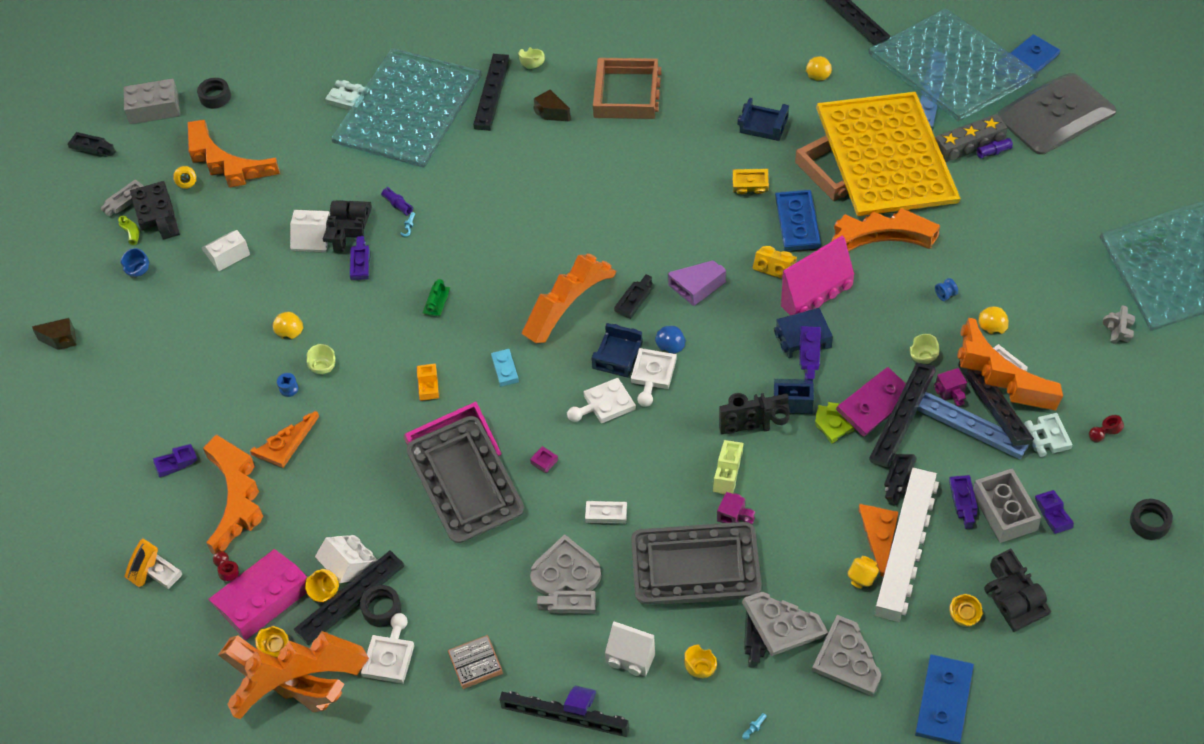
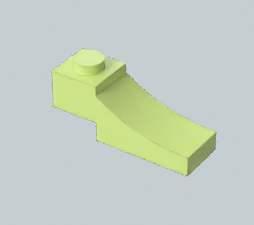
[713,440,744,495]

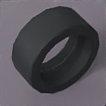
[197,77,231,109]
[1130,498,1173,540]
[360,585,401,627]

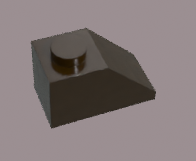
[533,89,571,122]
[32,318,77,350]

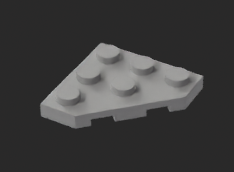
[742,592,829,656]
[812,615,882,697]

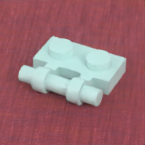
[325,80,368,112]
[1024,413,1073,457]

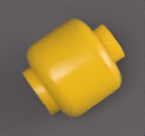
[173,166,196,189]
[847,556,879,589]

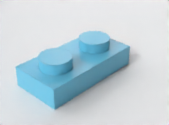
[491,349,519,387]

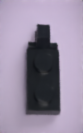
[67,132,116,156]
[614,274,653,319]
[884,454,917,505]
[744,611,767,668]

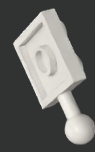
[631,348,677,407]
[567,378,636,424]
[361,613,415,684]

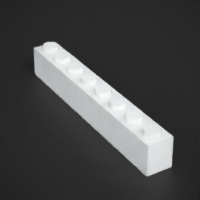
[875,468,939,622]

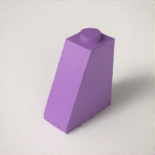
[668,260,726,306]

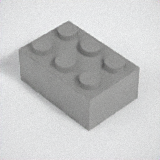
[124,79,180,124]
[973,468,1041,543]

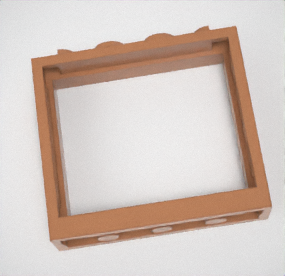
[593,58,661,119]
[795,135,849,201]

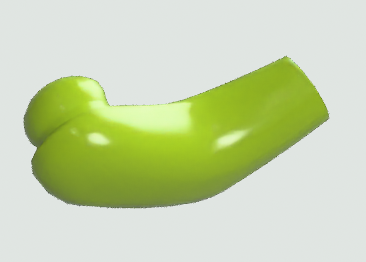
[118,216,140,245]

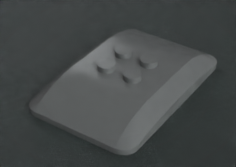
[997,73,1116,154]
[407,416,524,543]
[631,522,762,604]

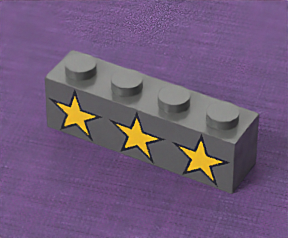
[935,114,1008,162]

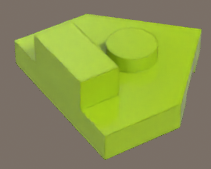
[815,402,854,444]

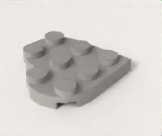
[530,534,602,596]

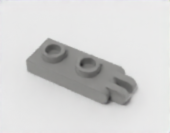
[101,179,143,216]

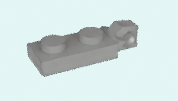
[537,591,596,614]

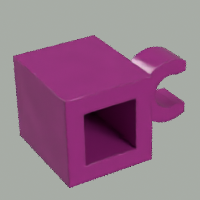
[934,368,967,407]
[717,492,755,524]

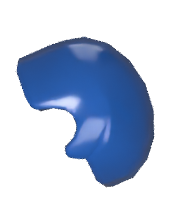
[120,248,150,277]
[655,326,686,354]

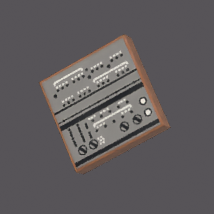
[448,635,503,689]

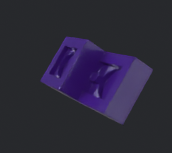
[153,444,197,478]
[1035,490,1074,534]
[564,685,596,716]

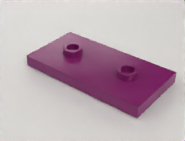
[836,367,906,437]

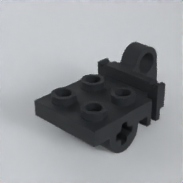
[130,181,180,240]
[322,200,372,252]
[719,393,790,435]
[984,548,1051,632]

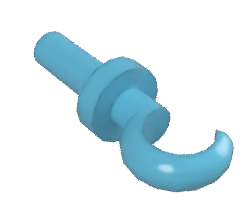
[400,212,415,237]
[742,713,767,740]

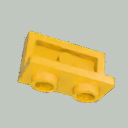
[733,169,769,194]
[753,246,797,279]

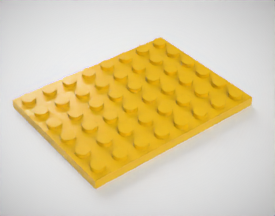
[816,92,961,216]

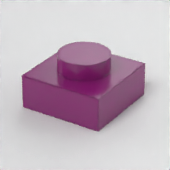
[530,446,558,473]

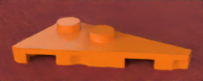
[250,411,319,468]
[858,504,898,577]

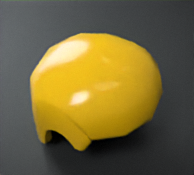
[805,56,832,81]
[978,306,1009,334]
[273,312,303,339]
[305,569,339,602]
[949,594,983,627]
[255,626,289,657]
[684,644,717,679]

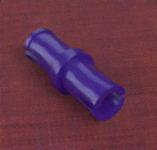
[976,138,1013,158]
[381,187,413,216]

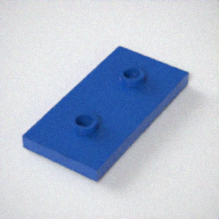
[990,34,1060,89]
[775,190,821,251]
[915,654,974,744]

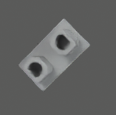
[1103,305,1135,344]

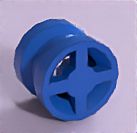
[935,278,958,301]
[277,373,299,397]

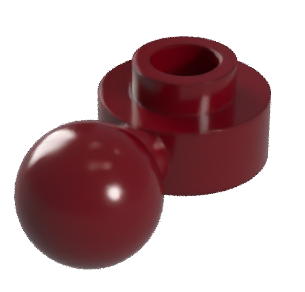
[1089,415,1124,443]
[213,551,239,581]

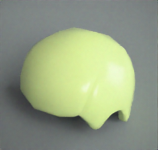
[518,47,545,69]
[910,334,940,364]
[307,344,335,374]

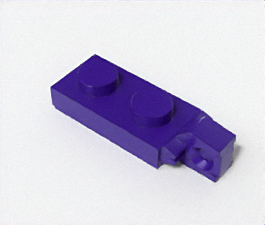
[350,236,370,280]
[799,326,821,380]
[949,475,978,529]

